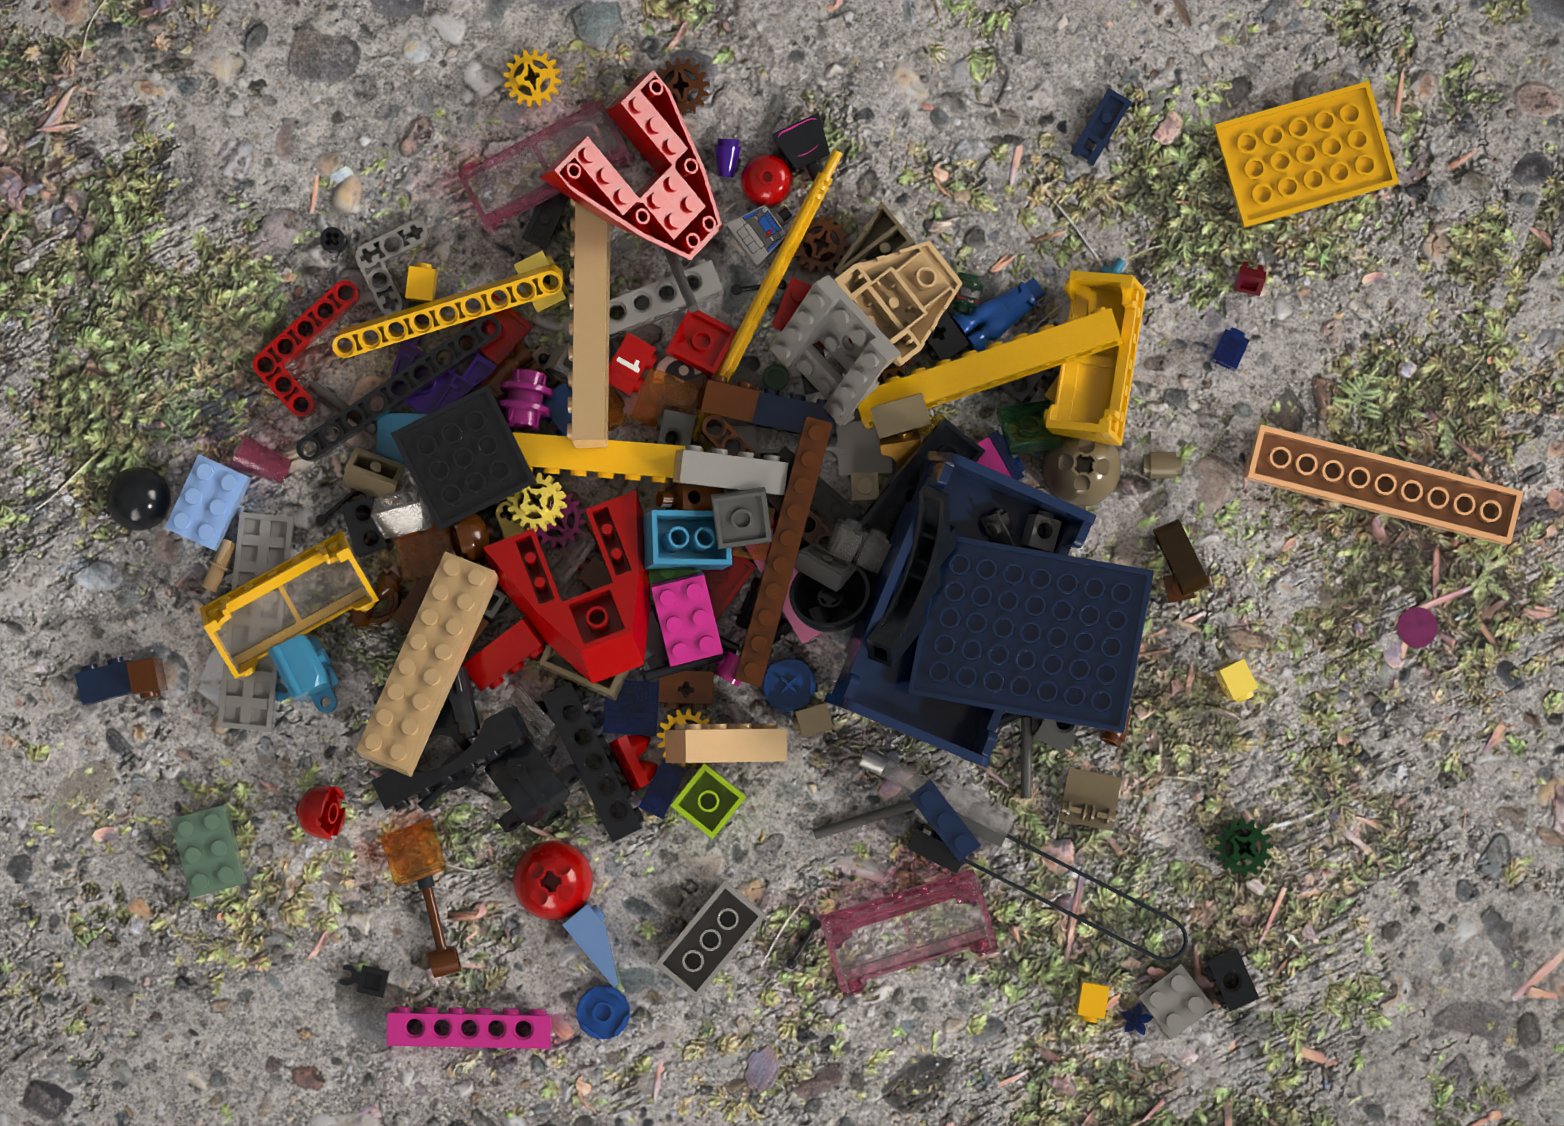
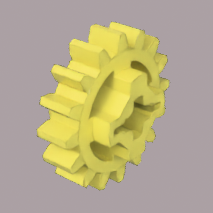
[507,473,567,533]

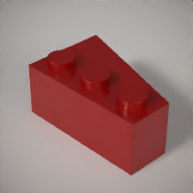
[462,617,548,691]

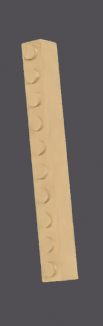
[567,199,611,448]

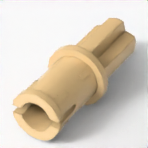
[201,539,236,593]

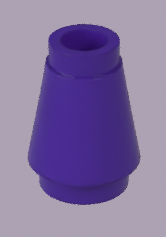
[715,138,741,177]

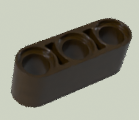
[1153,519,1209,597]

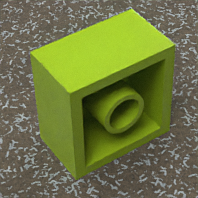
[670,763,747,839]

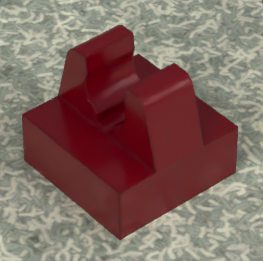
[1233,262,1267,296]

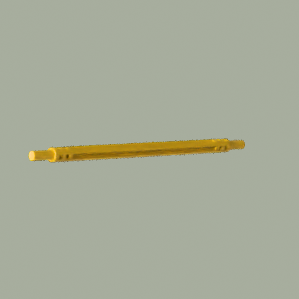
[693,149,843,442]

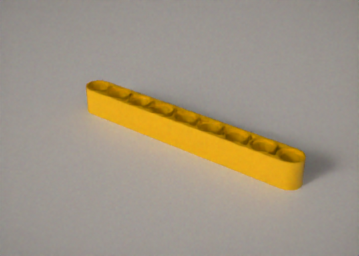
[332,265,563,358]

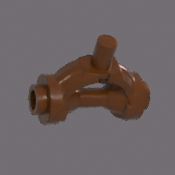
[348,570,403,629]

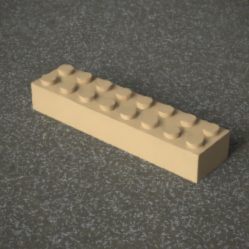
[356,551,499,777]

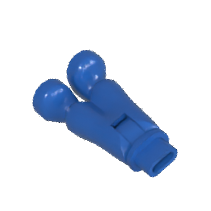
[950,278,1045,353]

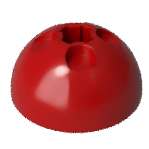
[513,840,593,921]

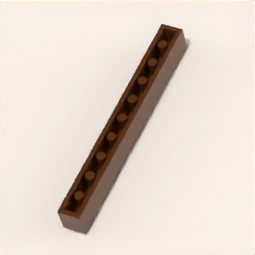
[733,416,833,687]

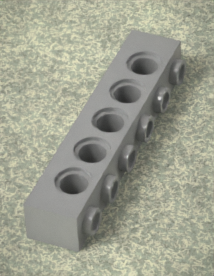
[561,259,724,345]

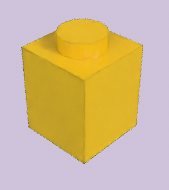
[405,263,438,303]
[1075,981,1110,1023]

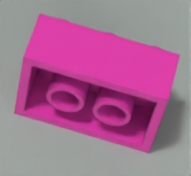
[650,571,723,666]

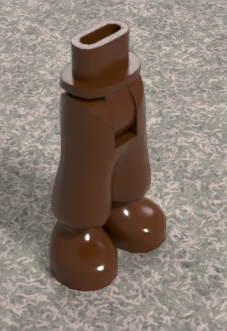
[471,341,551,401]

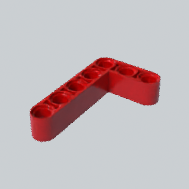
[252,280,360,418]

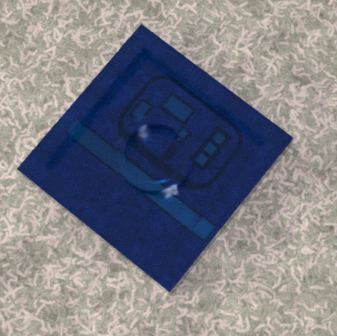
[603,680,659,736]

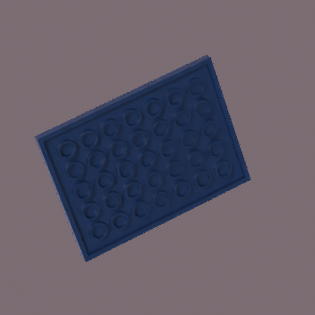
[908,536,1154,734]

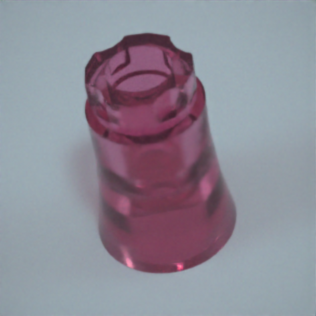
[230,434,293,484]

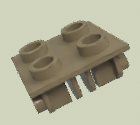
[1059,767,1122,831]

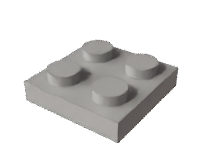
[1138,963,1214,1040]

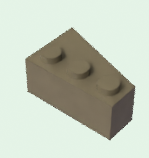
[834,201,915,277]

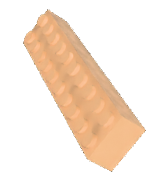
[1244,425,1524,546]

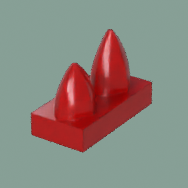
[608,735,658,792]

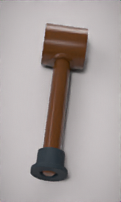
[413,872,461,978]

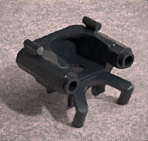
[375,667,481,751]

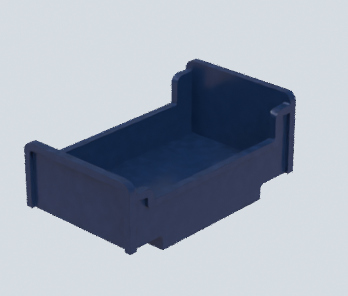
[824,451,1096,768]

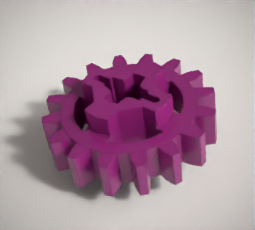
[529,490,586,548]

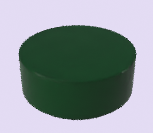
[763,364,789,391]

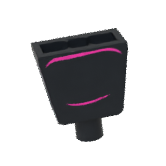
[772,113,830,182]

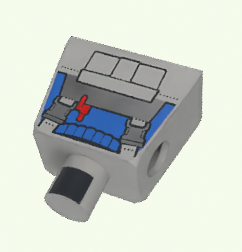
[726,205,794,269]

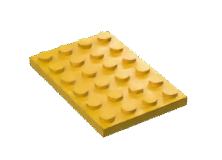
[1214,81,1399,228]

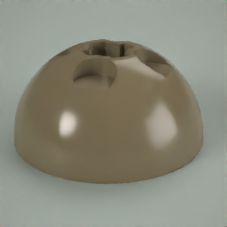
[1042,435,1121,507]

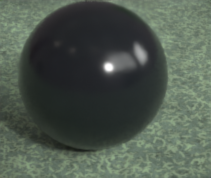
[106,467,171,531]

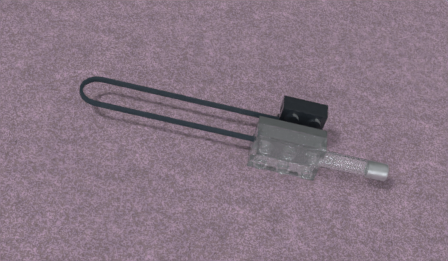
[859,747,1188,962]

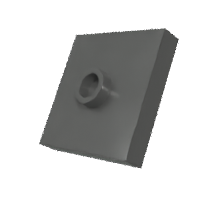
[711,487,772,549]

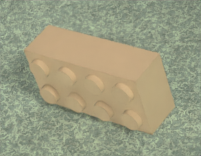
[665,723,787,763]

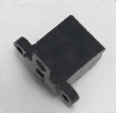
[484,737,582,832]

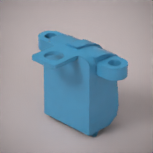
[268,634,339,713]

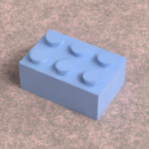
[165,454,252,551]

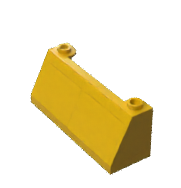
[1043,270,1146,446]

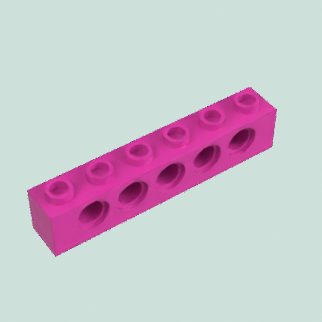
[387,1006,552,1049]

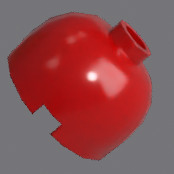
[741,154,794,209]
[296,785,346,840]

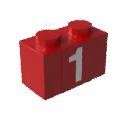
[609,333,658,397]

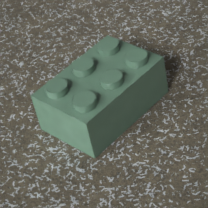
[170,805,248,898]

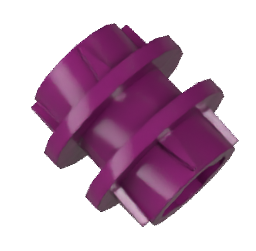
[497,369,554,430]

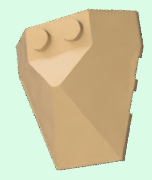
[834,241,963,367]

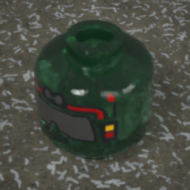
[951,272,984,313]

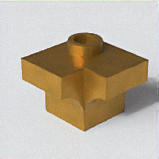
[877,428,921,471]

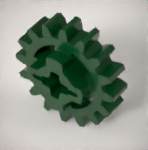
[1213,818,1273,877]

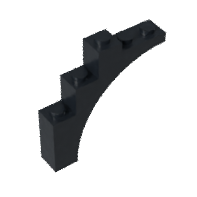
[867,485,956,667]

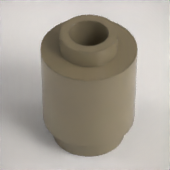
[1143,452,1182,479]

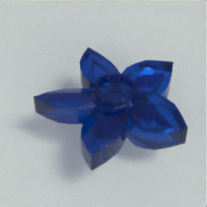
[1121,1003,1153,1035]

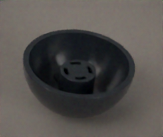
[789,560,870,633]

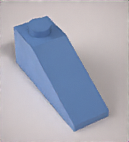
[563,903,620,988]

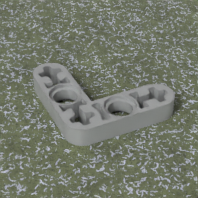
[355,220,429,315]

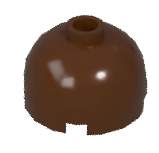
[449,514,494,563]

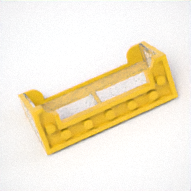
[200,530,379,679]

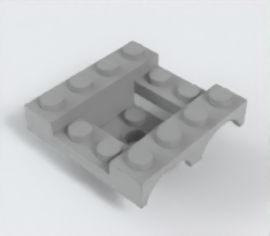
[770,275,901,426]

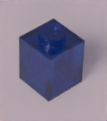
[1209,327,1250,372]

